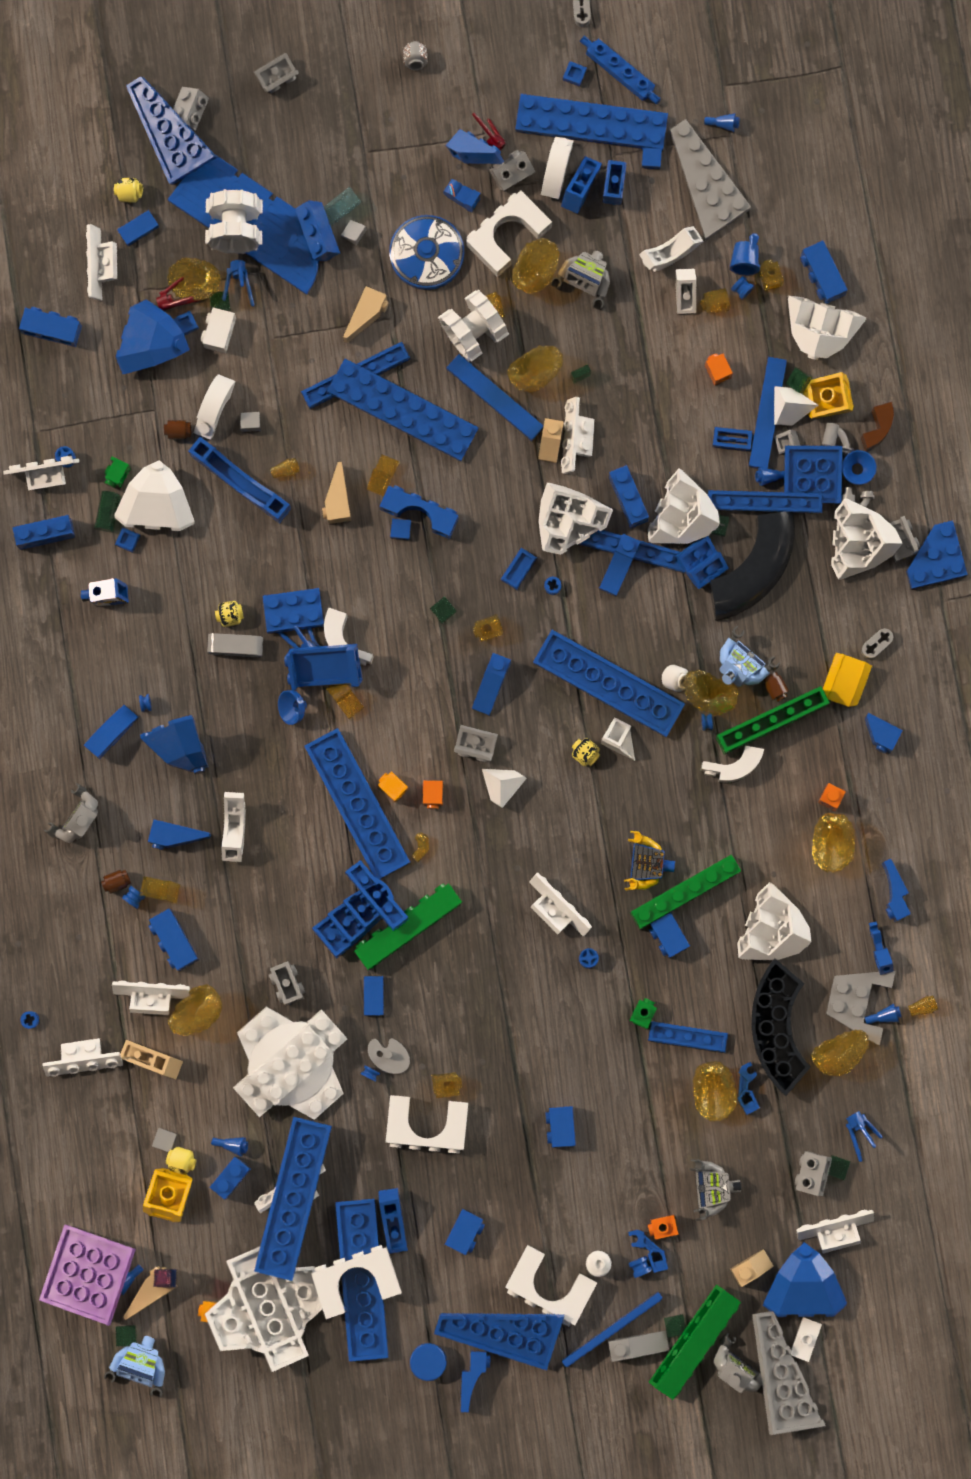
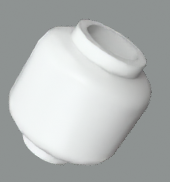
[662,665,690,692]
[586,1251,612,1277]

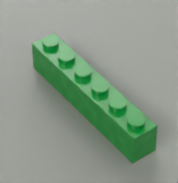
[716,686,829,755]
[630,854,741,930]
[354,883,463,971]
[649,1284,741,1400]

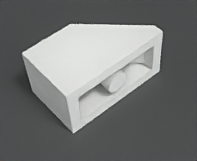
[676,269,696,314]

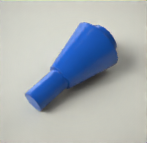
[704,113,739,132]
[755,467,784,486]
[865,1003,902,1024]
[211,1137,248,1156]
[121,1264,144,1296]

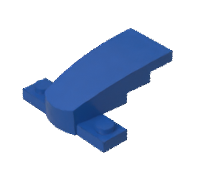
[312,860,409,959]

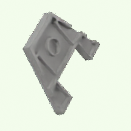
[826,971,896,1045]

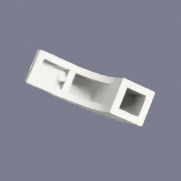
[639,226,704,272]
[324,608,374,666]
[222,792,245,862]

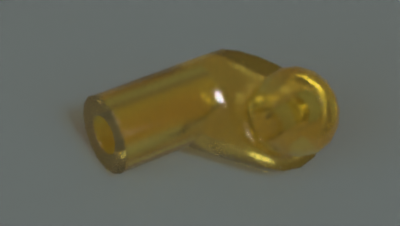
[412,832,430,862]

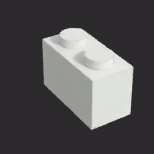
[201,308,236,353]

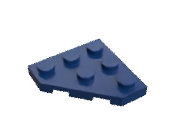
[906,520,968,590]

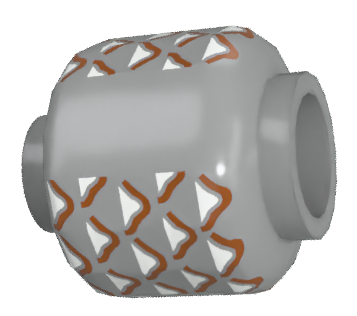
[403,41,428,71]

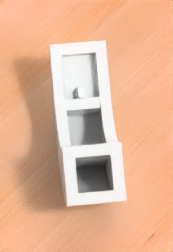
[541,137,573,199]
[194,374,235,440]
[701,746,764,783]

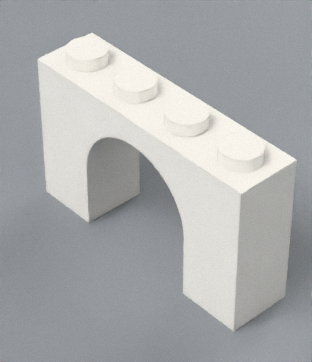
[466,191,552,277]
[386,1095,468,1154]
[311,1245,402,1319]
[505,1245,597,1327]

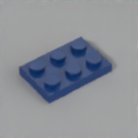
[263,588,324,634]

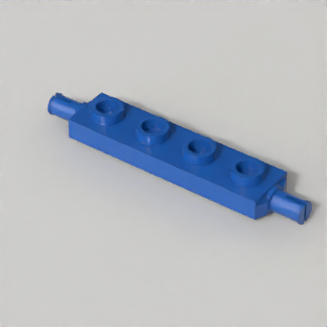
[580,36,661,104]

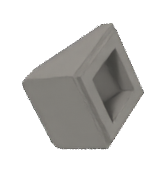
[341,220,366,246]
[241,412,261,432]
[774,430,800,454]

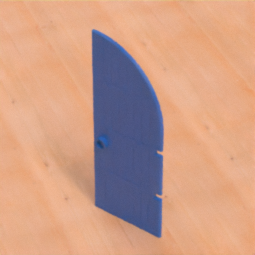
[168,155,319,295]

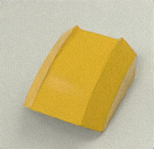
[802,372,853,418]
[823,653,872,707]
[143,1168,193,1222]

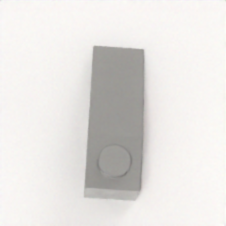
[608,1330,669,1362]

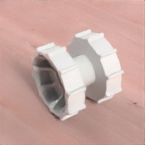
[205,189,263,254]
[438,290,509,362]

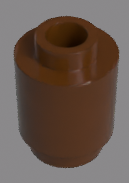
[164,420,191,439]
[763,672,789,702]
[101,869,131,894]

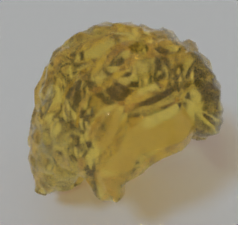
[512,238,560,294]
[167,257,221,300]
[507,345,563,393]
[683,669,739,716]
[812,813,855,873]
[168,984,222,1036]
[811,1029,869,1076]
[693,1061,738,1122]

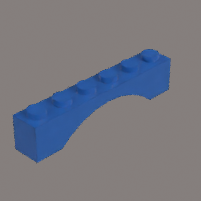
[188,437,291,524]

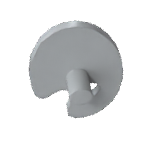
[368,1039,410,1074]

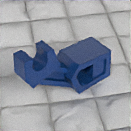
[869,921,893,975]
[737,1062,760,1115]
[628,1230,668,1273]

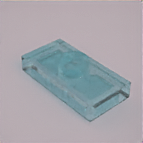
[324,186,361,225]

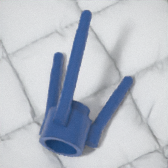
[222,260,255,307]
[278,625,319,648]
[846,1111,883,1162]

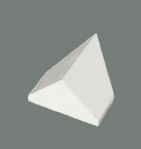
[774,386,818,426]
[601,717,635,761]
[482,769,527,808]

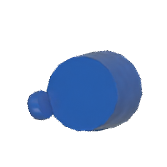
[730,233,760,276]

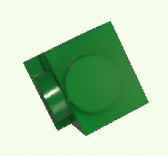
[104,456,131,488]
[629,998,657,1030]

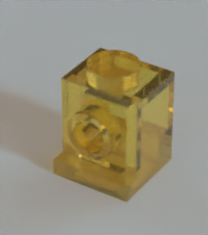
[759,259,784,291]
[700,288,730,313]
[473,614,503,642]
[432,1072,462,1098]

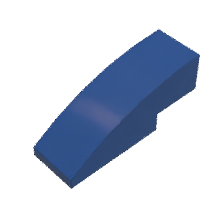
[84,705,139,759]

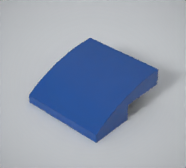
[676,536,729,589]

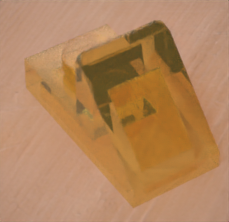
[367,454,399,497]
[326,684,364,719]
[140,877,180,903]

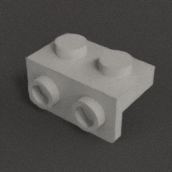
[254,53,299,93]
[173,87,209,131]
[890,516,920,562]
[454,725,498,762]

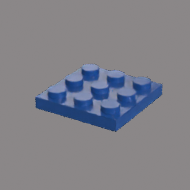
[784,445,842,503]

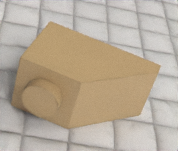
[538,418,564,463]
[730,1249,774,1287]

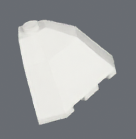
[788,296,866,360]
[114,460,195,531]
[648,469,720,544]
[539,483,613,555]
[831,499,903,580]
[737,882,811,960]

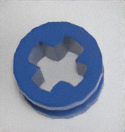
[544,576,561,595]
[139,694,152,712]
[701,713,713,731]
[20,1011,39,1029]
[361,1066,380,1082]

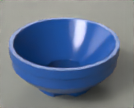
[842,450,876,485]
[278,690,307,725]

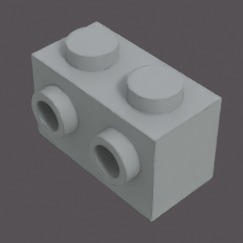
[489,150,535,191]
[269,961,305,1006]
[795,1151,832,1196]

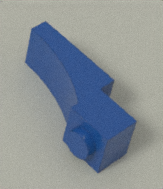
[599,534,641,597]
[882,859,911,922]
[461,1350,490,1412]

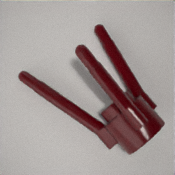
[472,113,506,151]
[156,277,204,311]

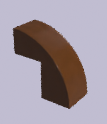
[861,402,894,452]

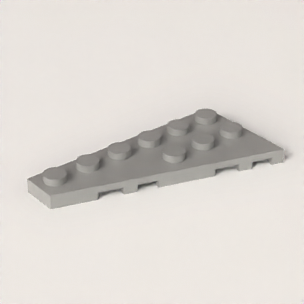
[670,119,751,241]
[752,1311,826,1435]

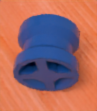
[731,276,755,300]
[55,446,76,468]
[122,886,146,909]
[579,948,599,968]
[628,1256,652,1278]

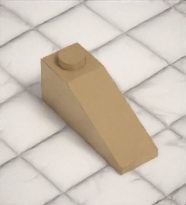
[343,286,389,343]
[322,462,351,524]
[120,1040,183,1079]
[123,1266,177,1320]

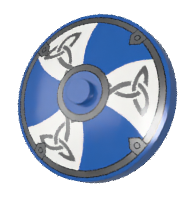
[389,215,464,290]

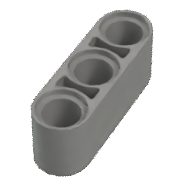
[207,633,263,657]

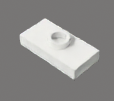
[791,1317,822,1362]

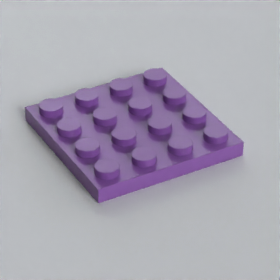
[39,1225,136,1325]

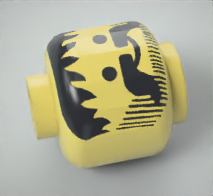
[114,178,143,203]
[215,601,244,627]
[572,738,600,766]
[166,1147,196,1175]

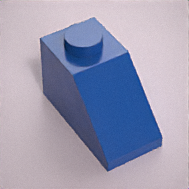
[865,713,903,754]

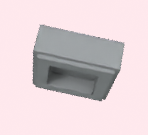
[152,1128,177,1152]

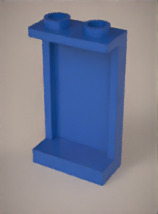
[284,644,363,690]

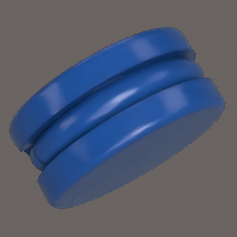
[410,1343,447,1381]

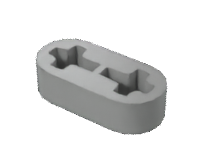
[573,0,591,27]
[861,628,893,659]

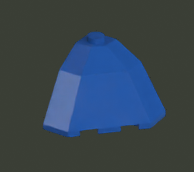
[116,299,190,374]
[140,715,209,774]
[763,1242,847,1317]

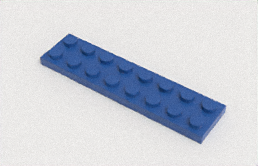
[515,94,668,151]
[327,358,479,462]
[533,630,685,738]
[304,728,411,879]
[254,1117,332,1281]
[335,1199,388,1362]

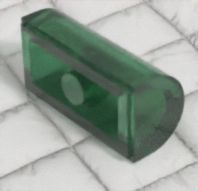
[94,491,121,533]

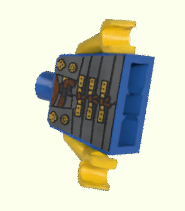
[624,831,675,891]

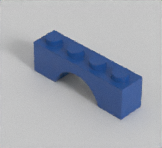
[380,485,459,540]

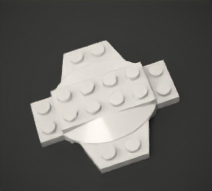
[233,1006,347,1120]
[205,1247,323,1372]

